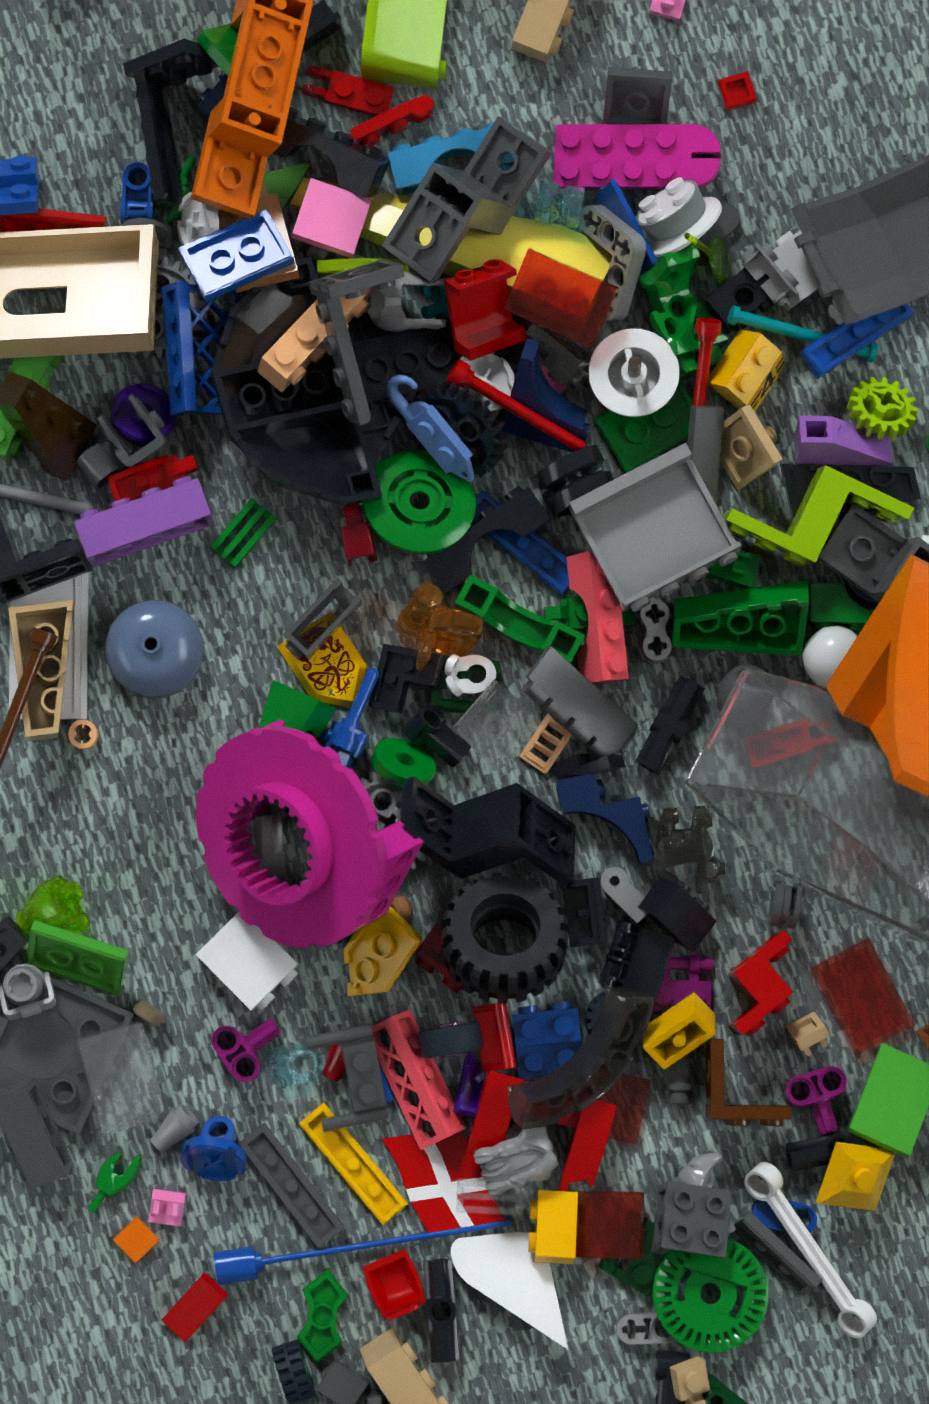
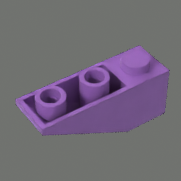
[794,416,892,466]

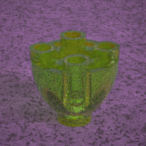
[16,875,90,935]

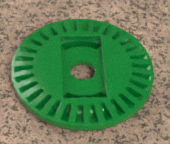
[363,450,476,554]
[652,1238,769,1353]

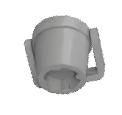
[0,963,57,1020]

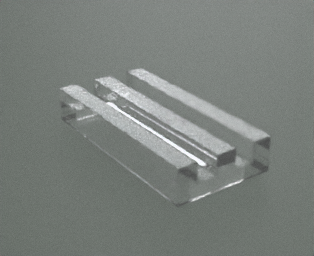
[456,1179,523,1215]

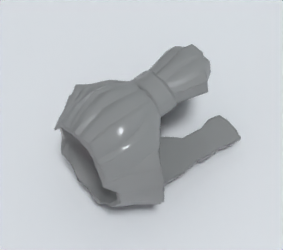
[368,271,446,332]

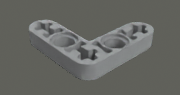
[580,205,646,321]

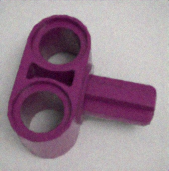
[212,1019,280,1082]
[783,1066,847,1134]

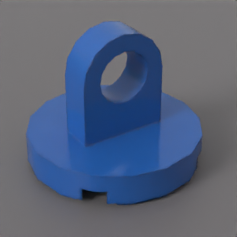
[181,1116,247,1181]

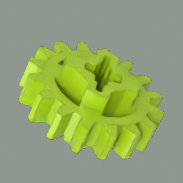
[846,377,918,441]

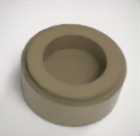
[133,998,166,1027]

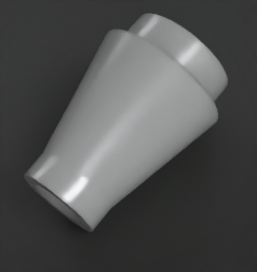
[150,1104,199,1153]

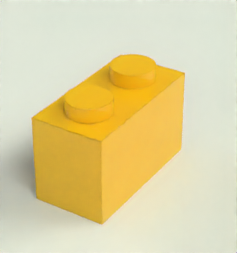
[643,992,716,1070]
[528,1190,578,1264]

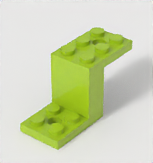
[723,465,914,567]

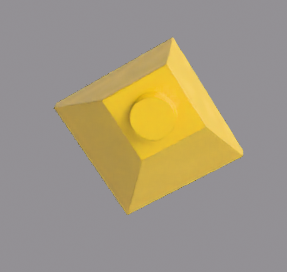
[816,1142,895,1211]

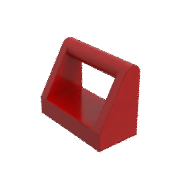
[473,1003,517,1072]

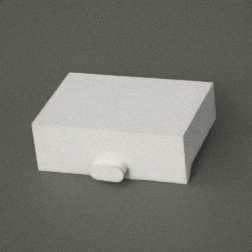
[773,230,820,311]

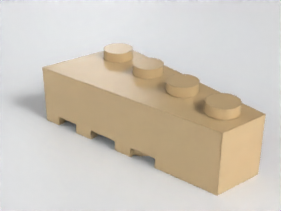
[511,0,574,63]
[8,600,74,742]

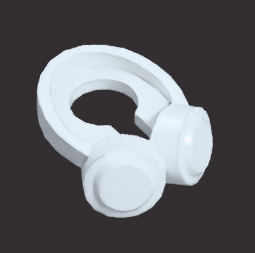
[445,654,496,697]

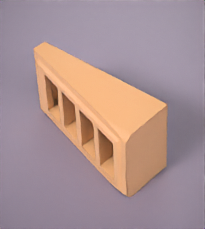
[519,713,572,775]

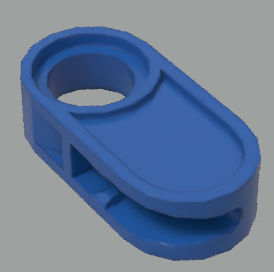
[752,1200,817,1233]

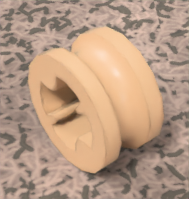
[68,719,99,750]

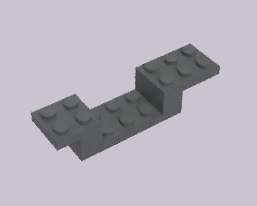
[818,503,929,602]

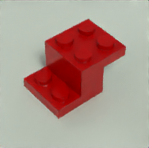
[728,930,793,1036]

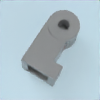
[600,867,646,925]

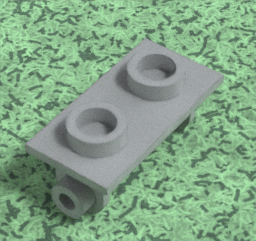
[741,242,799,307]

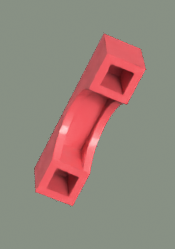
[566,551,629,685]

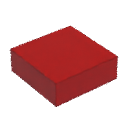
[717,71,757,112]

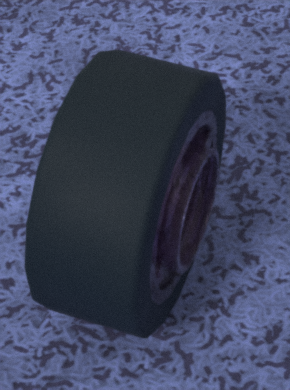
[418,1021,483,1059]

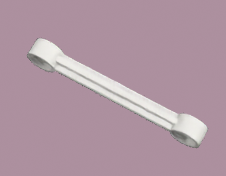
[744,1162,877,1338]

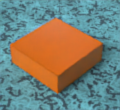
[113,1216,160,1264]

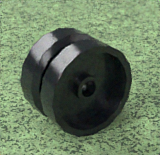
[534,445,614,518]

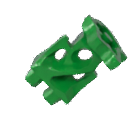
[638,244,728,380]

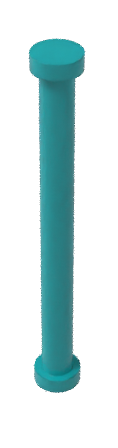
[727,305,878,363]

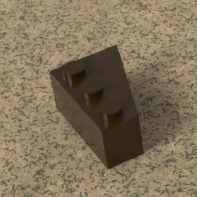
[0,371,97,481]

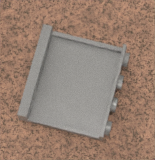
[569,443,742,612]

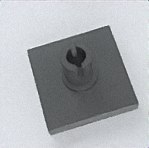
[603,67,672,124]

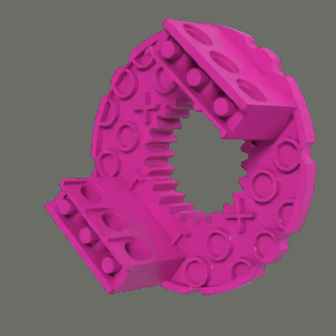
[196,719,424,948]

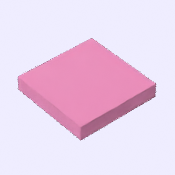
[291,178,372,259]

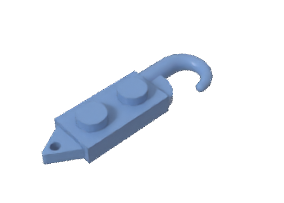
[387,375,475,482]

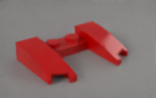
[466,1070,617,1191]

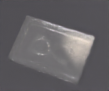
[77,1021,166,1136]

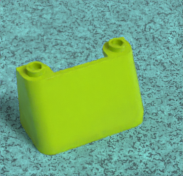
[361,0,447,89]

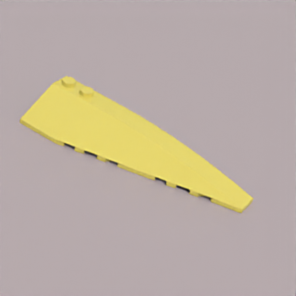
[290,177,612,333]

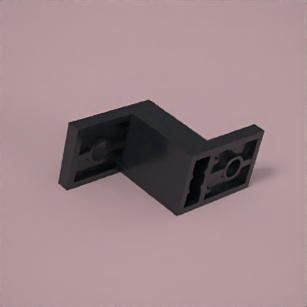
[0,507,93,604]
[400,776,576,885]

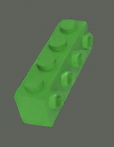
[0,355,64,462]

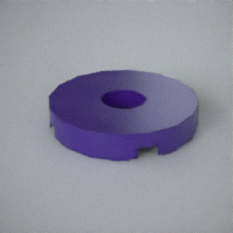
[111,383,176,446]

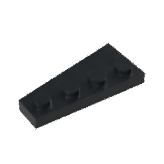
[780,463,921,520]

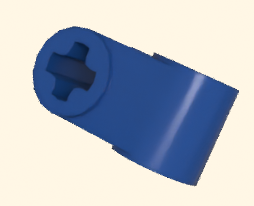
[120,161,155,223]

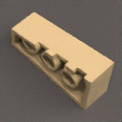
[360,1327,449,1404]

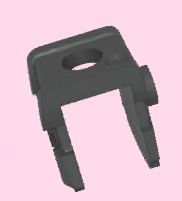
[97,393,168,467]

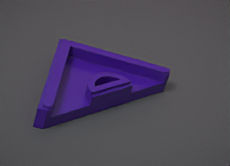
[453,1053,513,1127]

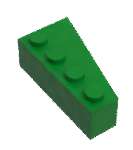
[671,580,809,656]

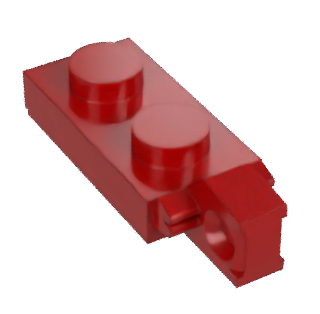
[107,454,200,501]

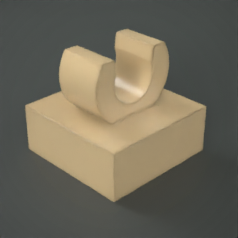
[785,1011,830,1056]

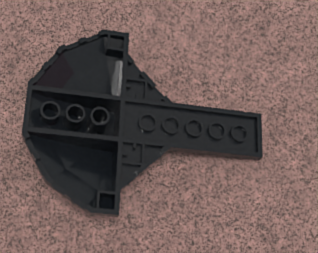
[211,256,532,507]

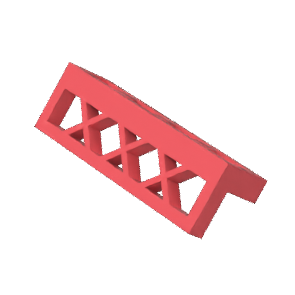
[372,1009,467,1150]

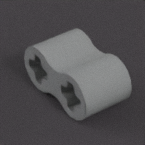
[639,599,672,664]

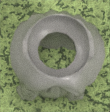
[473,1116,559,1196]

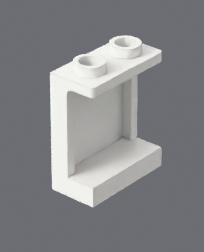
[196,912,299,1011]

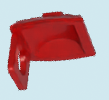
[363,1249,426,1321]

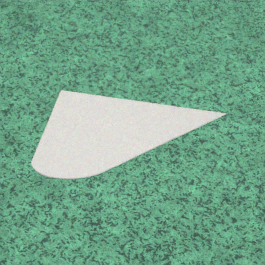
[451,1232,568,1350]

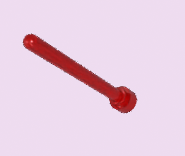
[692,318,722,406]
[446,359,587,451]

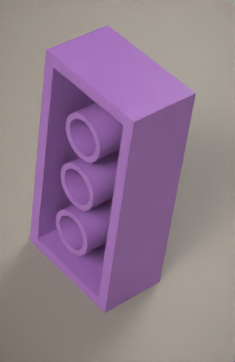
[74,476,215,567]

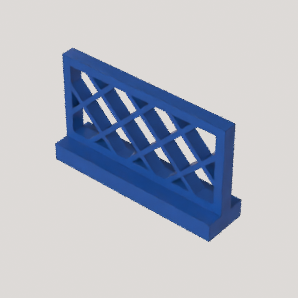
[162,281,241,416]

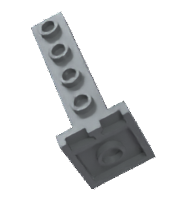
[308,259,405,425]

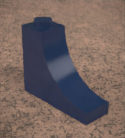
[501,338,591,453]

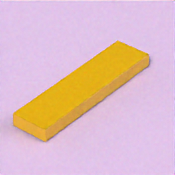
[299,1102,408,1225]

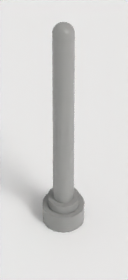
[0,484,93,514]

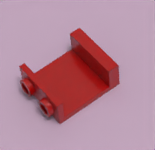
[444,259,527,361]

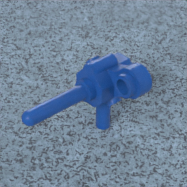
[318,668,379,768]

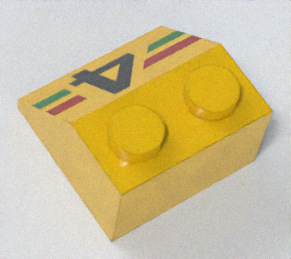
[708,329,785,412]

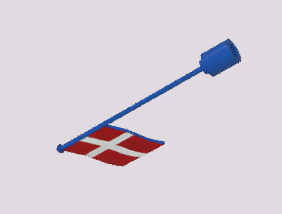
[214,1131,513,1285]

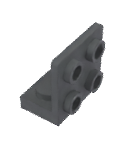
[651,1181,732,1258]

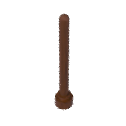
[0,627,58,769]

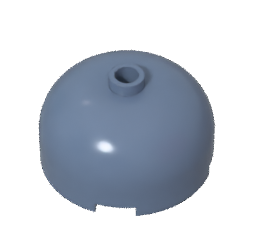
[105,600,204,699]

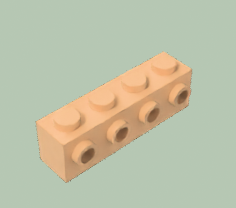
[257,269,371,393]

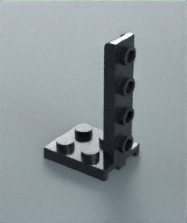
[123,38,219,207]

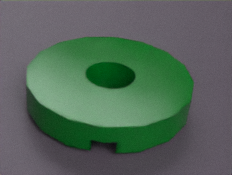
[371,738,436,788]

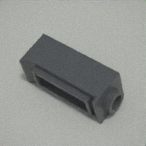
[284,578,362,661]

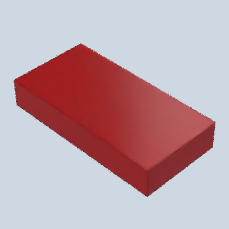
[161,1272,229,1342]

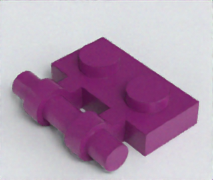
[644,954,713,1012]

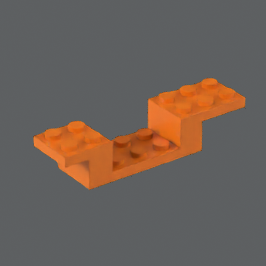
[191,0,313,219]

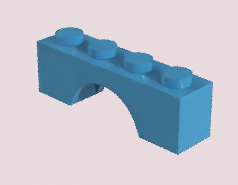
[387,121,514,195]

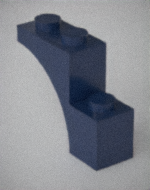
[555,773,658,865]

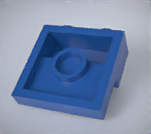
[0,155,40,215]
[512,1002,584,1080]

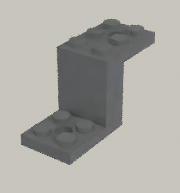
[382,116,552,283]

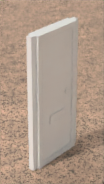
[9,572,89,720]

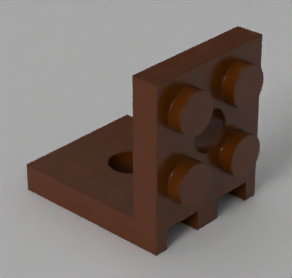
[705,1039,791,1126]

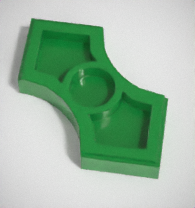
[297,1269,349,1363]

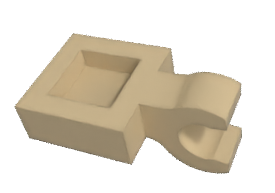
[670,1356,710,1404]

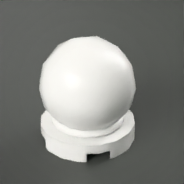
[802,626,857,689]

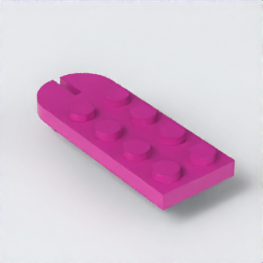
[553,124,722,190]

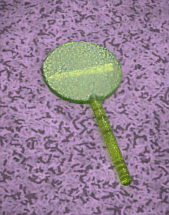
[684,233,731,285]

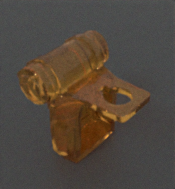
[395,582,483,671]

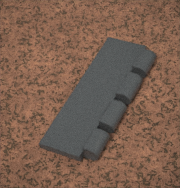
[522,646,638,758]

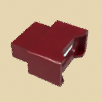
[340,504,378,566]

